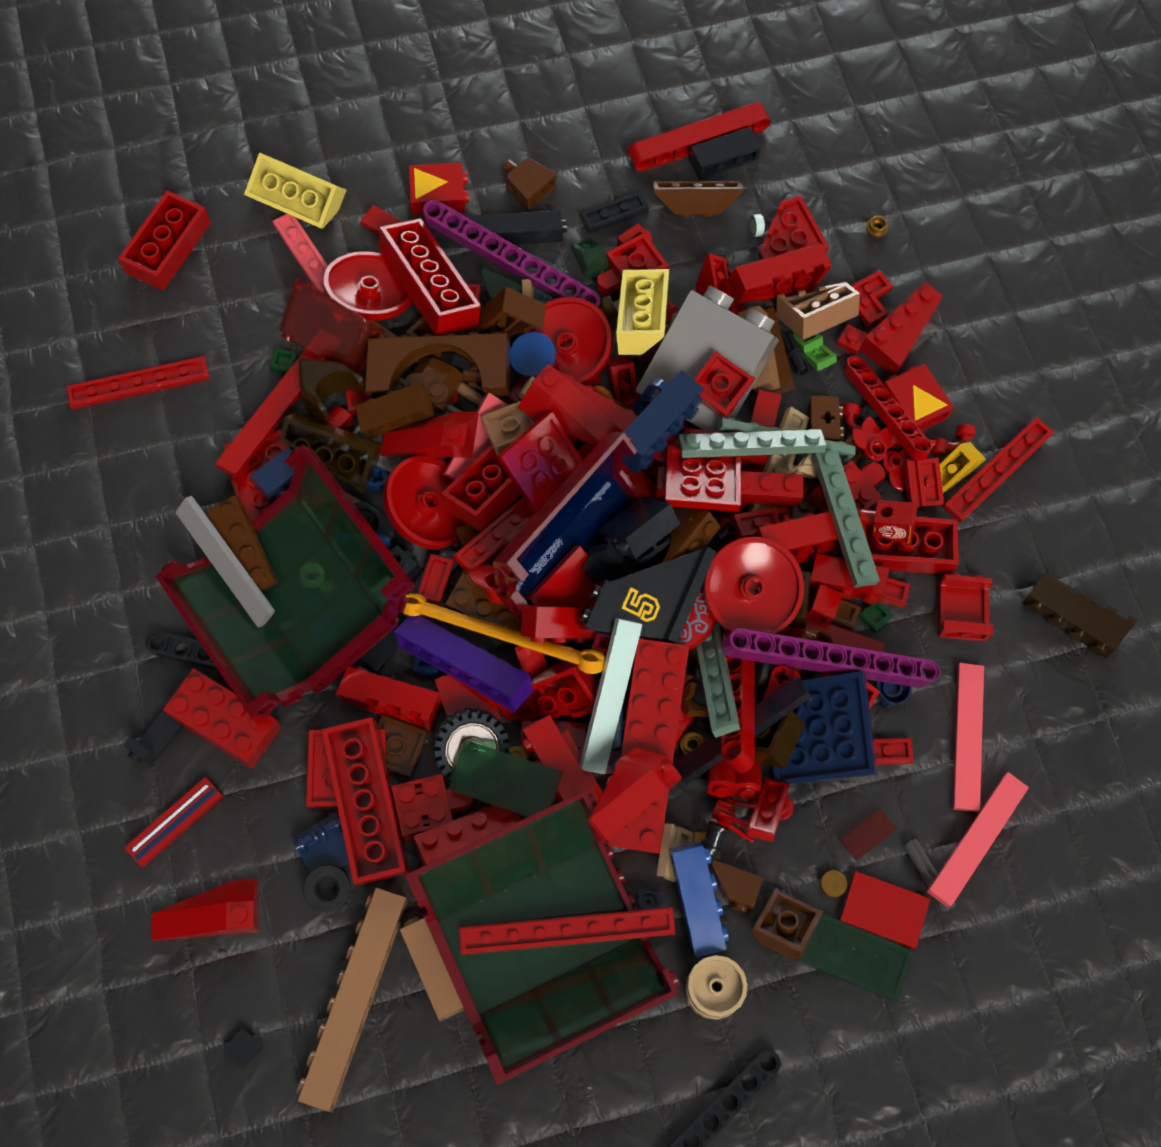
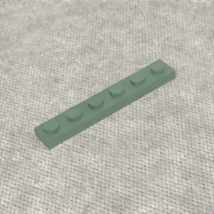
[714,417,855,464]
[678,429,827,458]
[812,449,880,588]
[697,623,740,738]

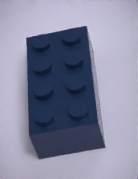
[622,370,704,474]

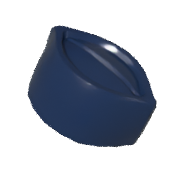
[876,670,912,709]

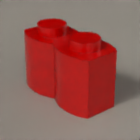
[707,759,761,800]

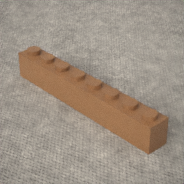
[296,888,408,1113]

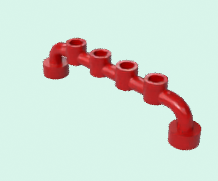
[842,403,976,456]

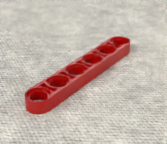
[843,356,932,460]

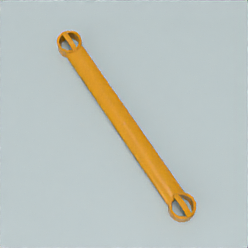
[402,593,605,674]

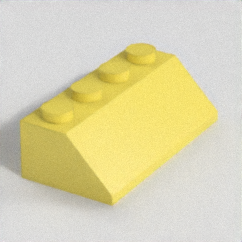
[244,153,346,229]
[616,269,669,355]

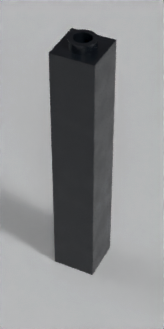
[428,210,567,249]

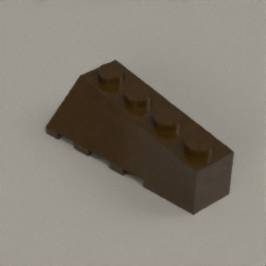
[279,413,383,494]
[1022,573,1137,658]

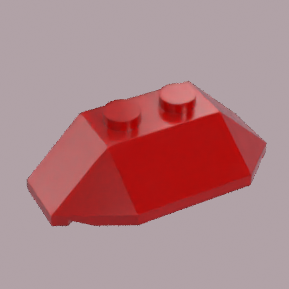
[695,253,745,315]

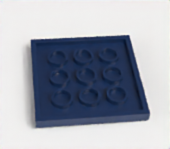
[766,671,877,785]

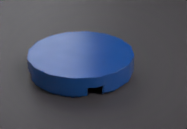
[510,332,556,378]

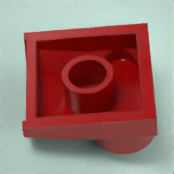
[694,350,755,418]

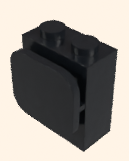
[599,496,680,563]

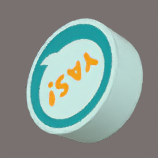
[749,214,765,237]

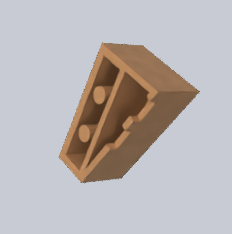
[777,282,860,340]

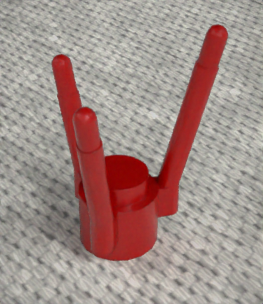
[712,797,756,843]

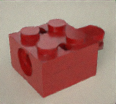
[597,233,669,296]
[809,460,885,516]
[391,774,474,842]

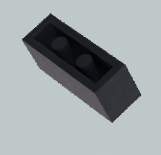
[689,127,761,180]

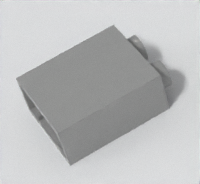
[635,285,779,431]

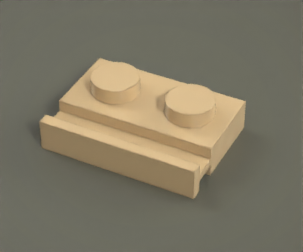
[657,824,694,883]

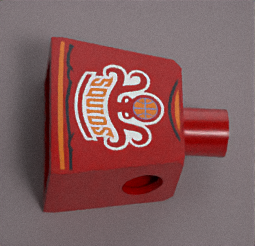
[860,500,918,545]

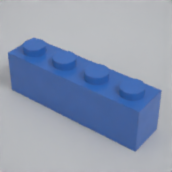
[669,842,729,958]

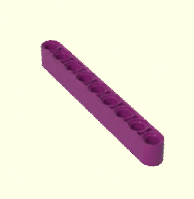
[423,200,600,308]
[721,628,940,688]

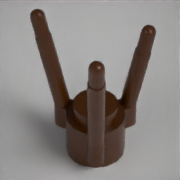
[463,364,512,405]

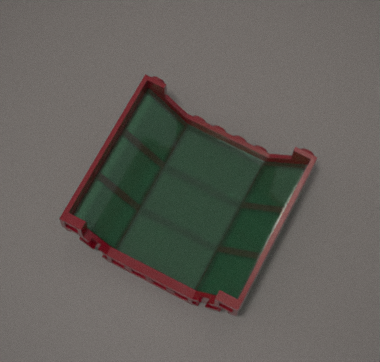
[155,444,415,718]
[405,790,680,1085]

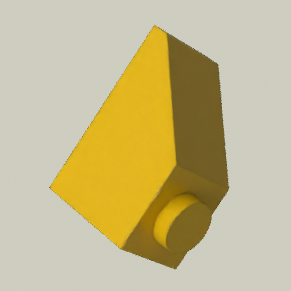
[940,442,986,493]

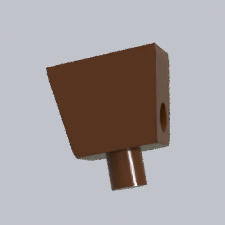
[503,158,556,212]

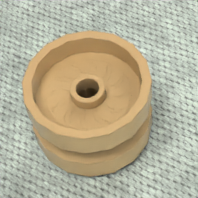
[685,955,747,1020]

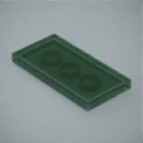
[449,740,563,822]
[796,914,914,1003]

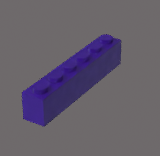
[394,615,533,712]

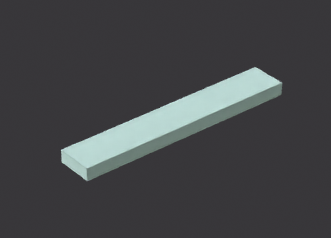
[579,618,642,774]

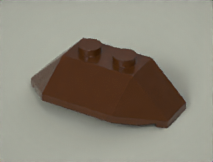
[653,180,743,217]

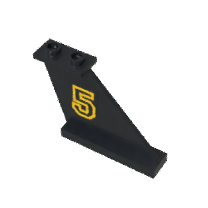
[579,547,717,644]

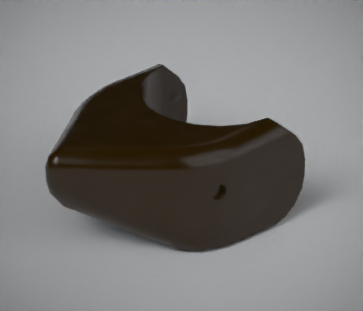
[299,359,366,423]

